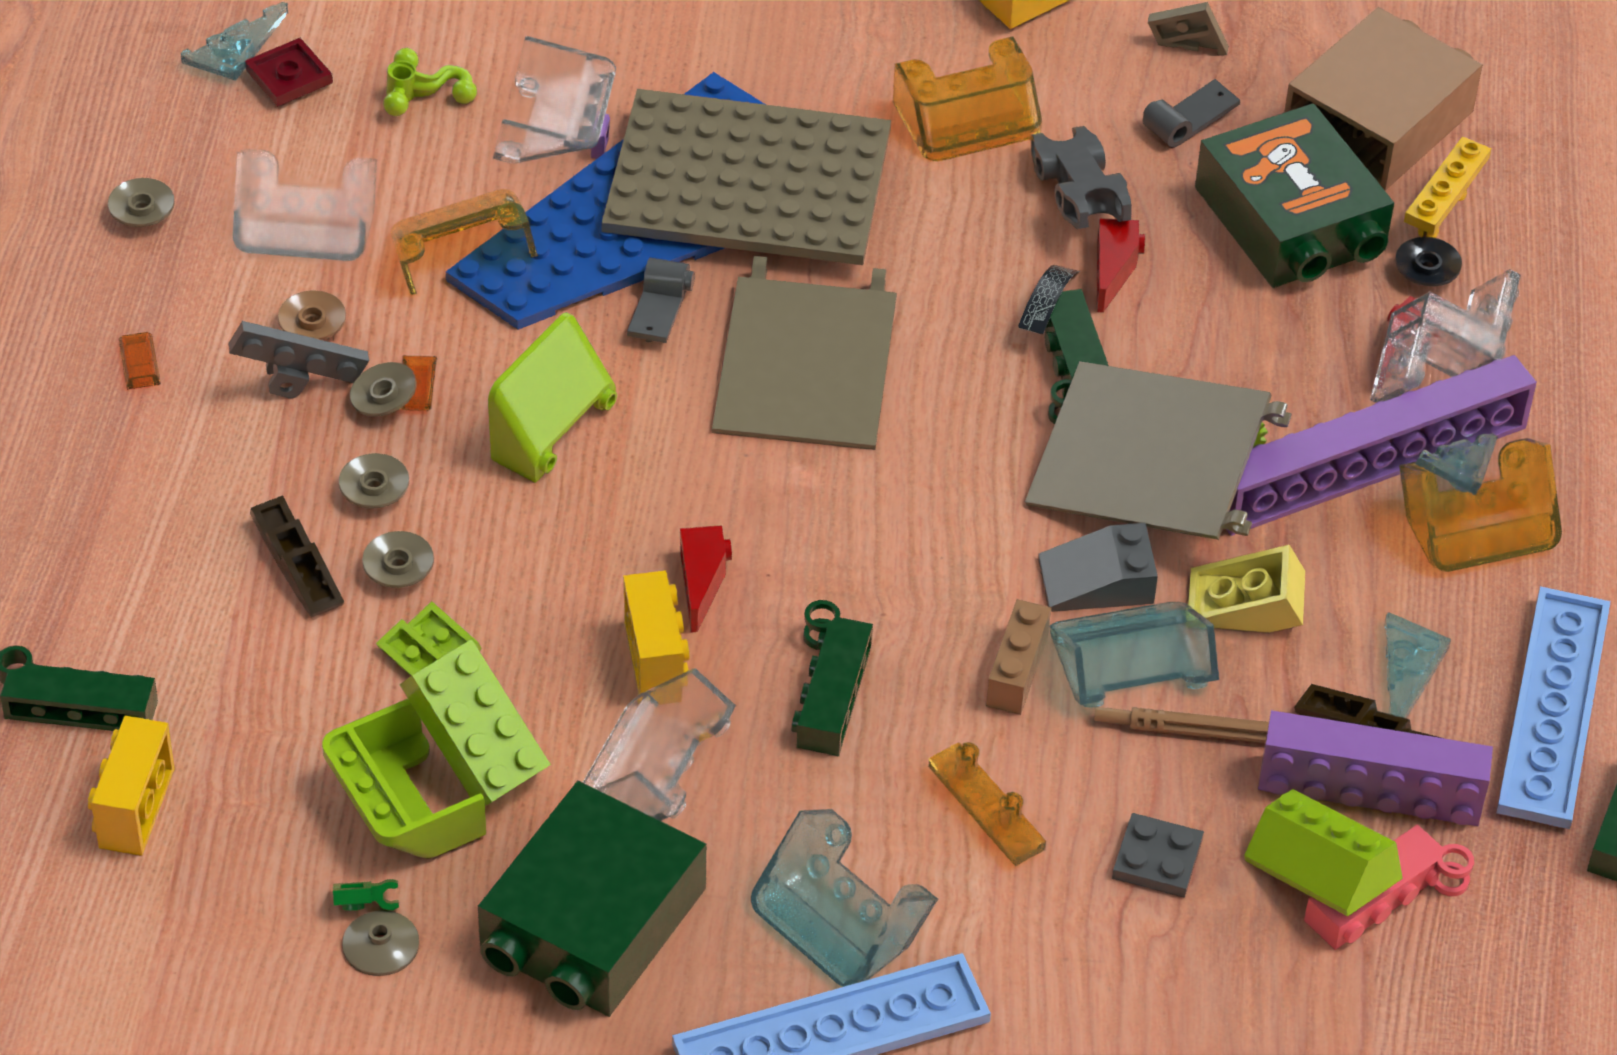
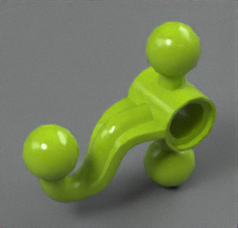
[383,48,477,117]

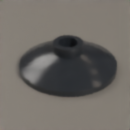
[1395,237,1462,287]

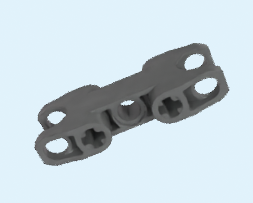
[1031,126,1132,229]

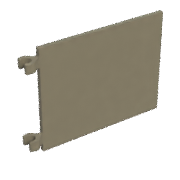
[712,256,897,450]
[1025,361,1292,540]

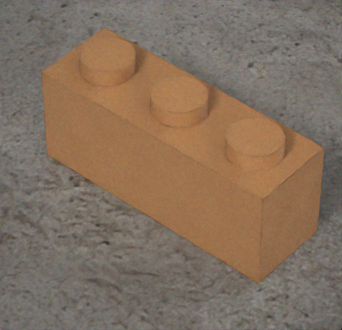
[986,599,1051,715]

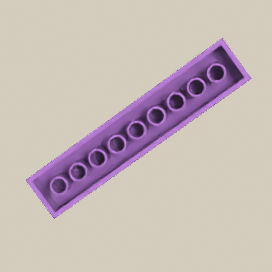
[1226,355,1537,536]

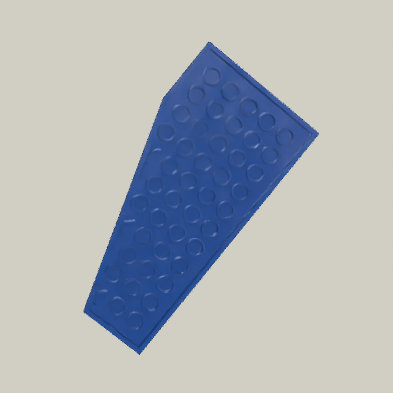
[446,72,766,330]

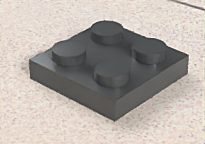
[1112,813,1204,898]

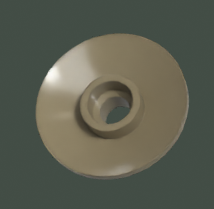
[108,178,175,227]
[350,362,417,416]
[339,453,409,508]
[362,531,434,588]
[342,911,419,976]

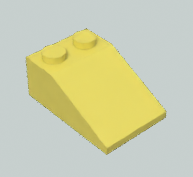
[1187,545,1305,633]

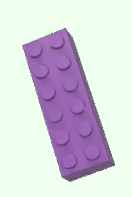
[1258,710,1493,826]

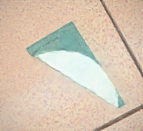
[181,2,288,81]
[1415,433,1498,495]
[1384,612,1451,718]

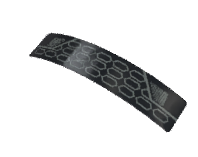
[1018,264,1080,334]

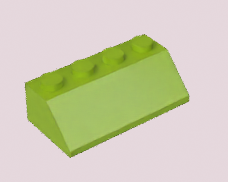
[1244,789,1403,916]

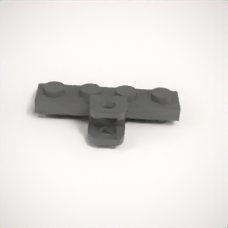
[228,321,369,399]

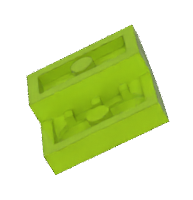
[376,601,482,676]

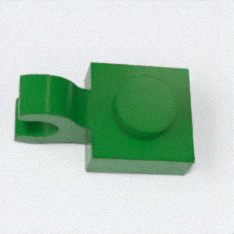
[333,879,399,911]

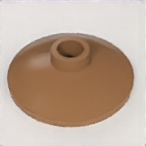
[278,290,346,340]

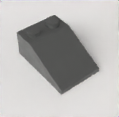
[1038,523,1158,612]

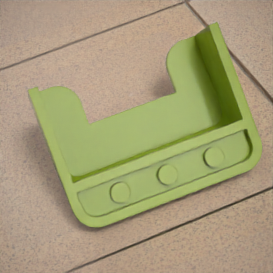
[322,699,486,858]

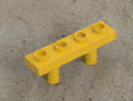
[1404,136,1492,238]

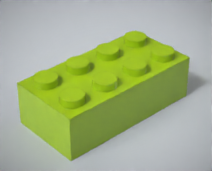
[400,639,551,806]

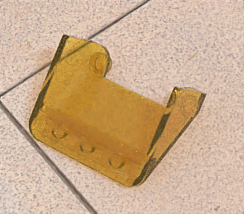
[391,189,538,296]

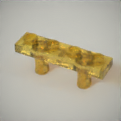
[928,742,1046,866]

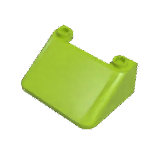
[488,312,617,483]

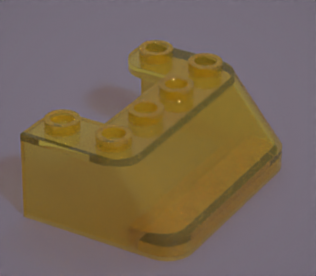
[893,36,1042,161]
[1399,438,1562,572]

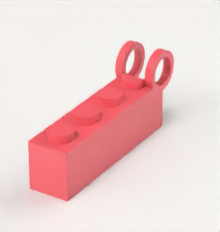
[1304,824,1474,950]

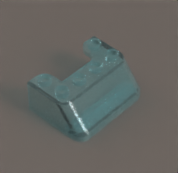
[751,809,938,987]

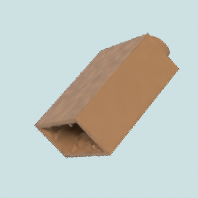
[1284,7,1483,191]

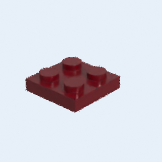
[245,37,333,107]

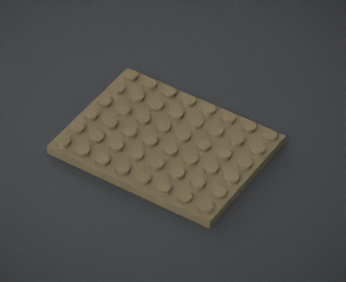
[602,89,891,265]

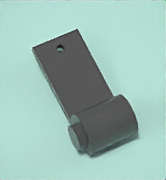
[1143,79,1240,147]
[627,257,695,343]

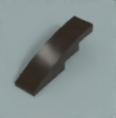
[250,495,344,618]
[1294,684,1441,738]

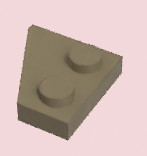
[1148,2,1229,56]

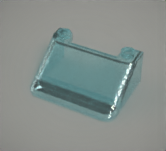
[1049,602,1219,707]

